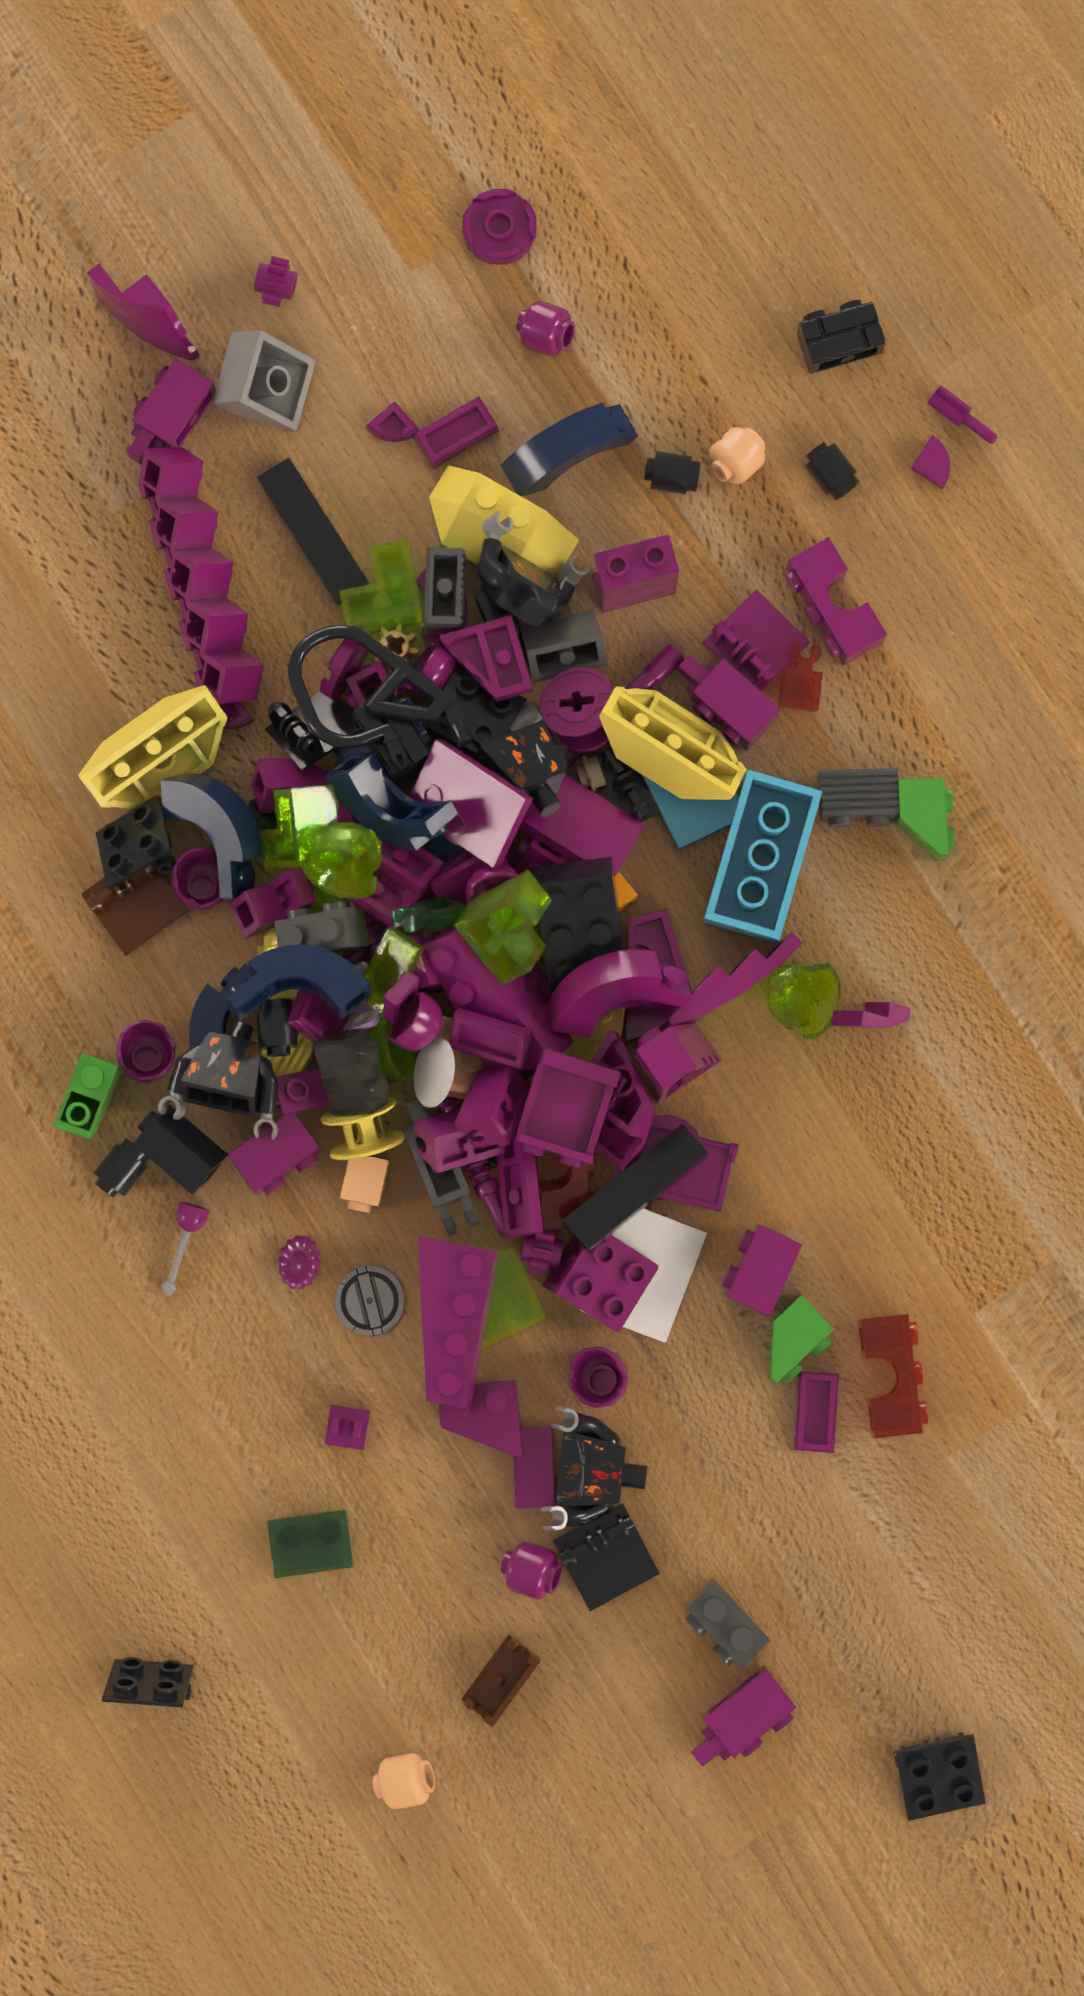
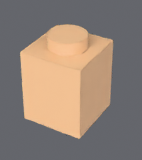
[340,1156,390,1214]

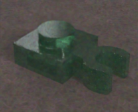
[392,896,467,932]

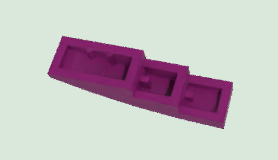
[659,932,803,1031]

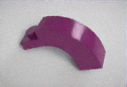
[251,758,363,870]
[547,949,692,1038]

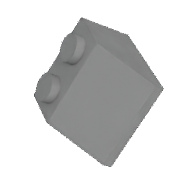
[212,330,316,431]

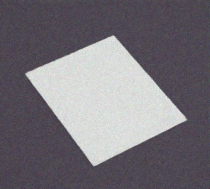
[580,1208,707,1343]

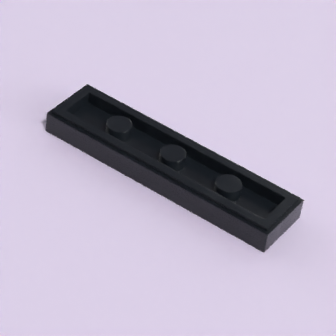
[257,458,370,606]
[562,1124,708,1253]

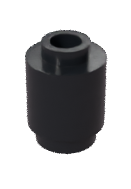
[805,442,860,501]
[644,451,701,494]
[256,998,298,1057]
[94,1138,149,1198]

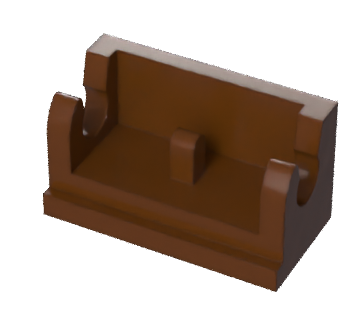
[461,1634,540,1727]

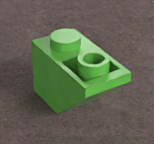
[896,778,955,861]
[54,1053,124,1140]
[769,1295,835,1384]

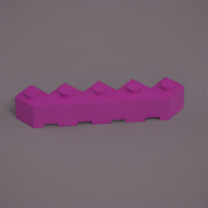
[138,447,264,704]

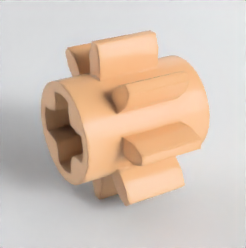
[374,624,419,672]

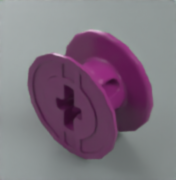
[539,667,613,753]

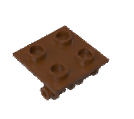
[81,865,189,956]

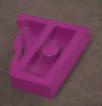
[440,615,533,702]
[439,1380,524,1457]

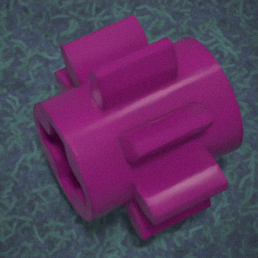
[254,256,298,307]
[519,1226,564,1276]

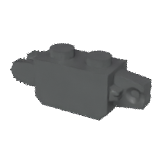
[404,1099,480,1236]

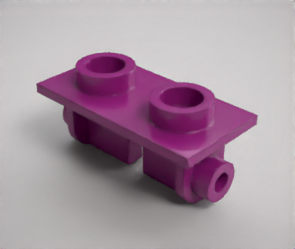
[276,1063,357,1115]

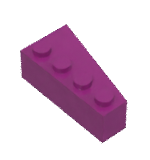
[633,1022,722,1104]

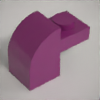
[229,866,316,939]

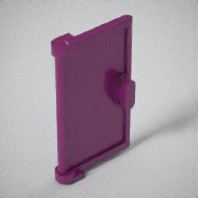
[611,1126,739,1212]

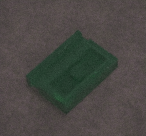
[267,1509,354,1578]

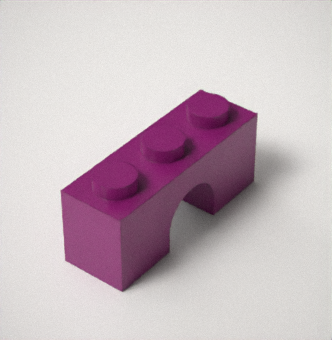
[785,537,887,665]

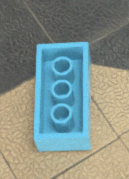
[703,770,823,945]

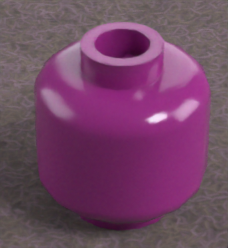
[516,301,575,356]
[501,1541,563,1600]

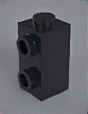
[133,1104,228,1195]

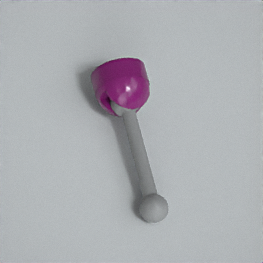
[161,1201,210,1296]

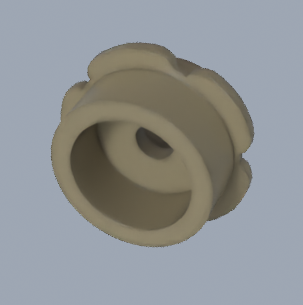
[576,755,607,792]

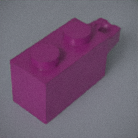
[127,358,216,466]
[677,655,781,751]
[691,1666,796,1767]

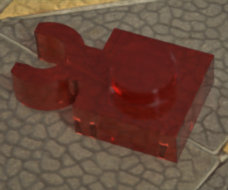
[778,641,823,712]

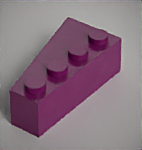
[421,916,574,1073]
[418,1237,500,1410]

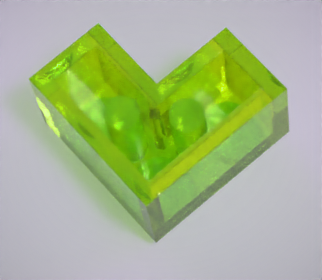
[339,539,424,634]
[260,784,343,869]
[454,870,552,986]

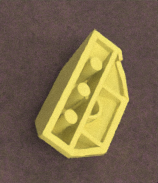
[429,465,579,575]
[78,685,227,809]
[599,686,747,800]

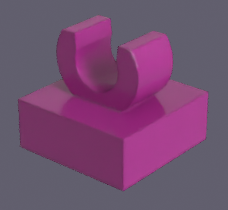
[325,1405,370,1450]

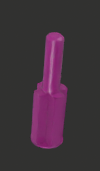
[927,385,998,444]

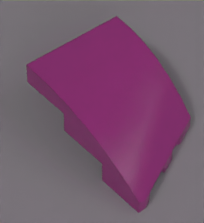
[87,264,200,361]
[592,1029,654,1171]

